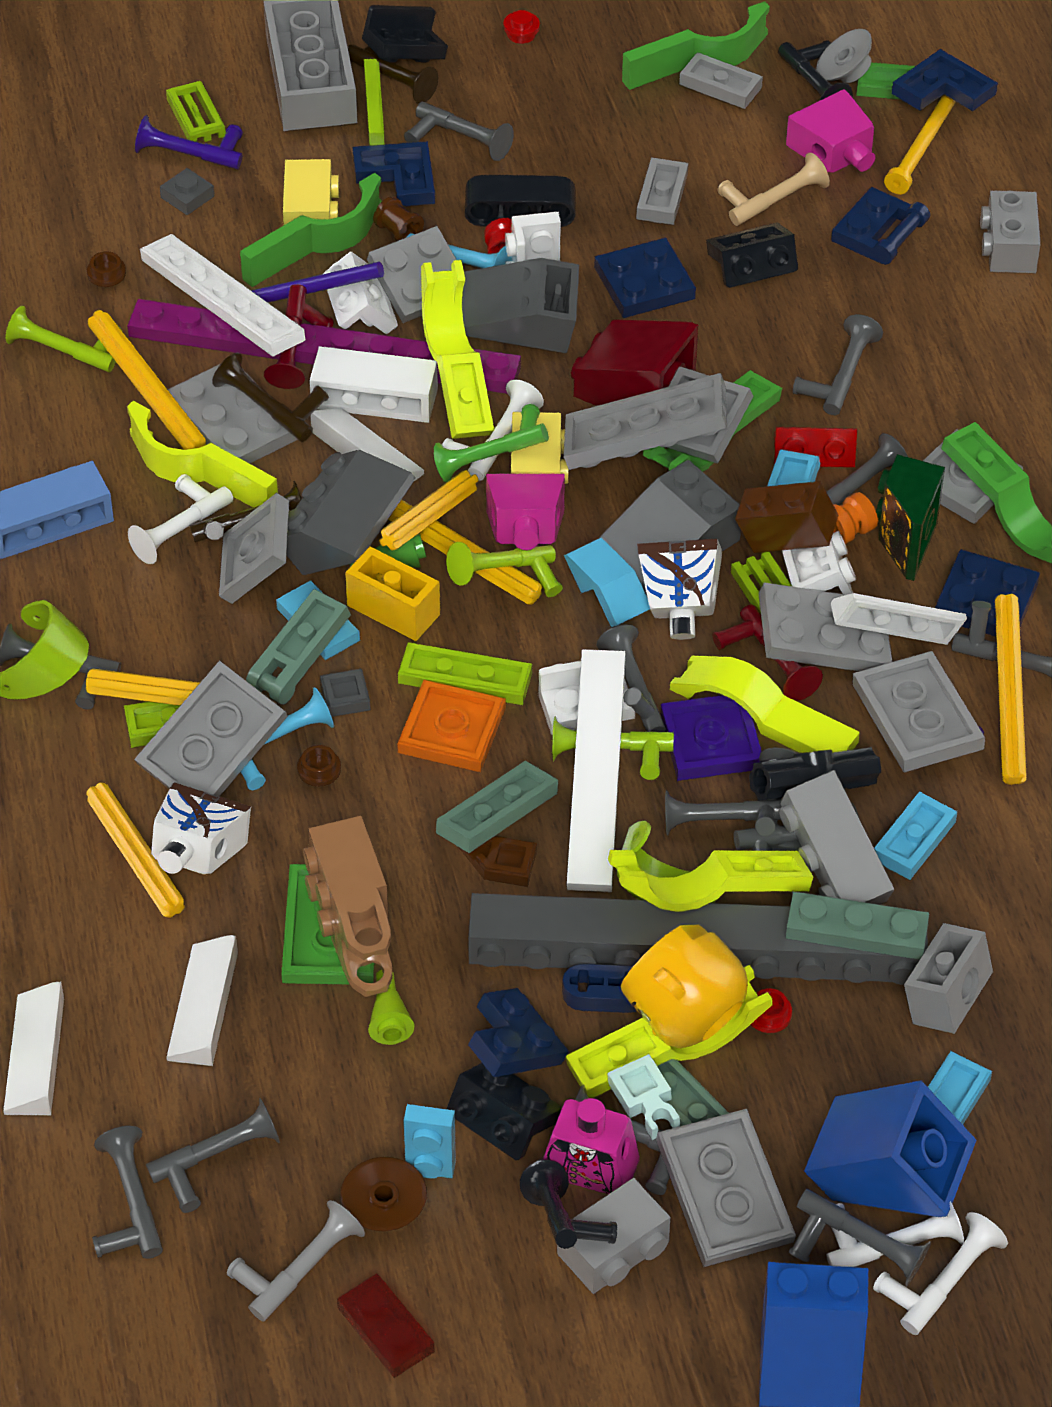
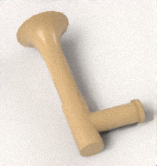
[718,153,830,226]

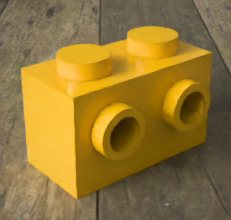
[345,546,440,641]

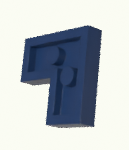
[891,49,998,111]
[353,141,435,206]
[468,988,569,1077]

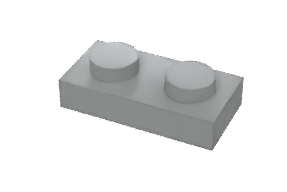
[679,52,763,109]
[636,157,688,225]

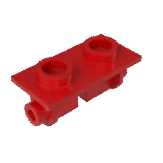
[774,427,857,467]

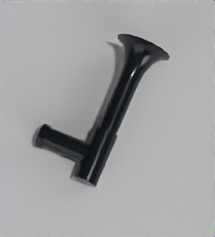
[778,40,853,100]
[520,1159,617,1249]

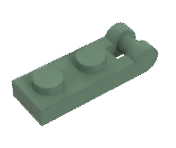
[246,589,351,704]

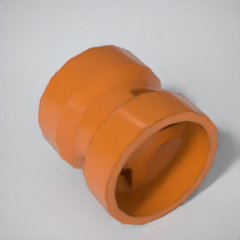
[833,492,878,544]

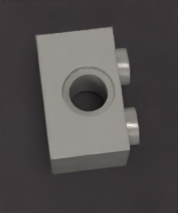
[904,923,993,1034]

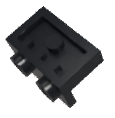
[706,222,798,288]

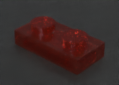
[337,1273,435,1378]

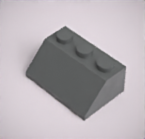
[286,450,416,575]

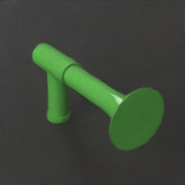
[434,404,549,483]

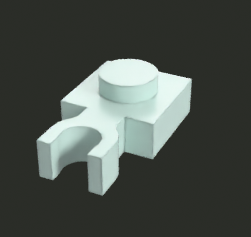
[607,1054,680,1140]

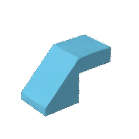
[564,538,650,627]

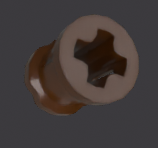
[373,197,424,241]

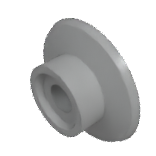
[816,29,872,83]

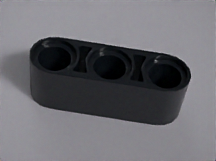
[465,175,576,227]

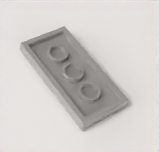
[564,373,727,470]

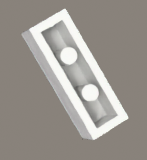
[310,346,438,423]

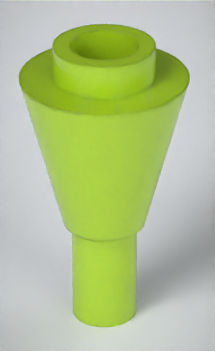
[368,970,415,1045]

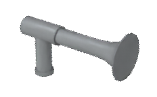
[227,1200,365,1322]

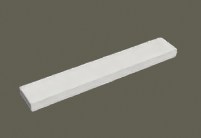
[140,234,305,356]
[567,650,626,892]

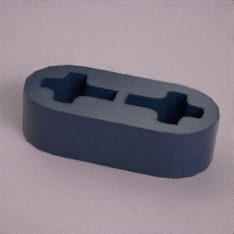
[562,964,637,1013]

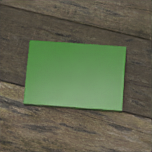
[282,864,375,984]

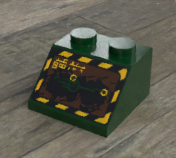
[876,454,945,581]

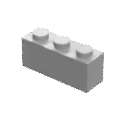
[779,770,894,905]

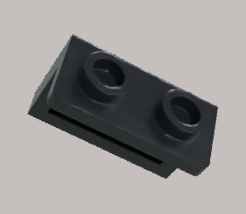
[362,5,448,63]
[446,1063,562,1160]

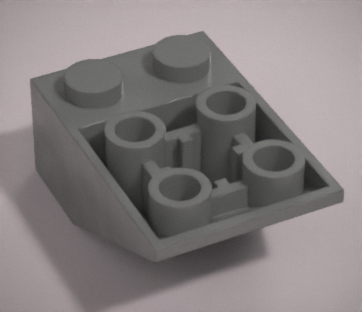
[462,258,579,353]

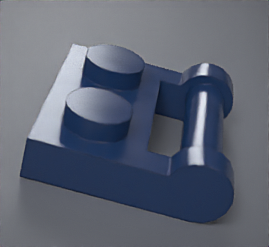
[831,187,930,265]

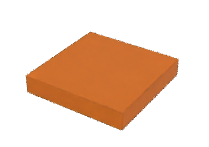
[397,680,506,772]

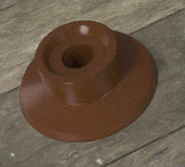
[341,1157,427,1232]

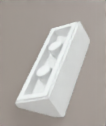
[311,408,424,481]
[831,593,967,645]
[166,935,238,1066]
[3,982,64,1115]

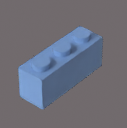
[0,461,114,559]

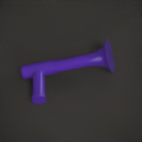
[135,115,243,170]

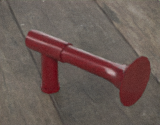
[264,284,334,389]
[712,604,823,701]

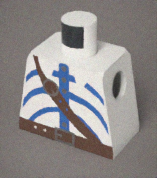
[637,539,722,640]
[151,782,251,875]

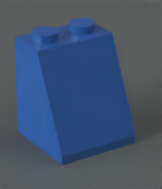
[804,1081,977,1217]
[759,1262,868,1407]

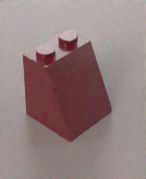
[571,319,698,406]

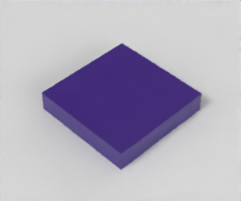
[660,695,762,781]

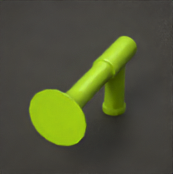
[5,306,122,373]
[446,542,563,597]
[552,716,674,780]

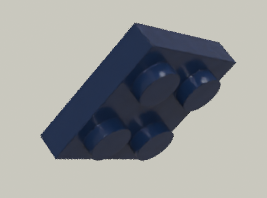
[594,238,696,318]
[935,549,1040,637]

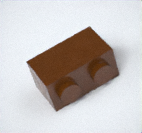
[735,481,839,553]

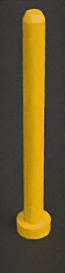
[884,94,956,195]

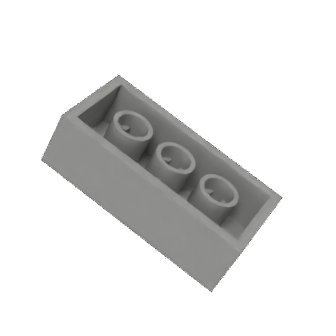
[263,0,357,131]

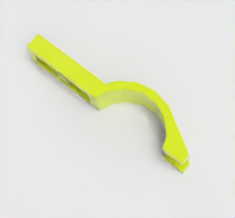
[421,260,494,439]
[127,400,278,507]
[670,655,860,753]
[608,850,813,912]
[566,965,773,1098]

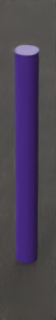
[251,262,384,303]

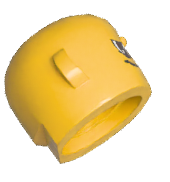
[621,924,748,1049]

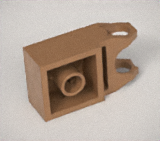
[303,816,392,997]

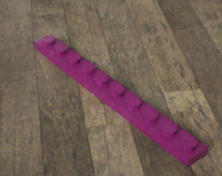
[127,299,521,394]

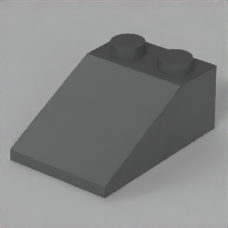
[599,460,741,598]

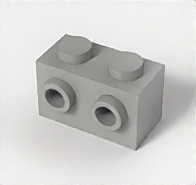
[980,191,1041,273]
[557,1178,671,1294]

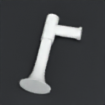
[442,380,544,481]
[128,474,233,564]
[826,1201,964,1267]
[873,1212,1008,1335]

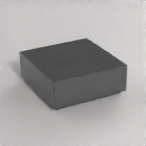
[320,669,371,717]

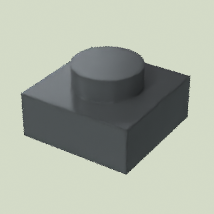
[160,168,214,215]

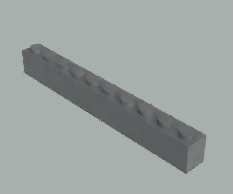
[468,893,928,985]

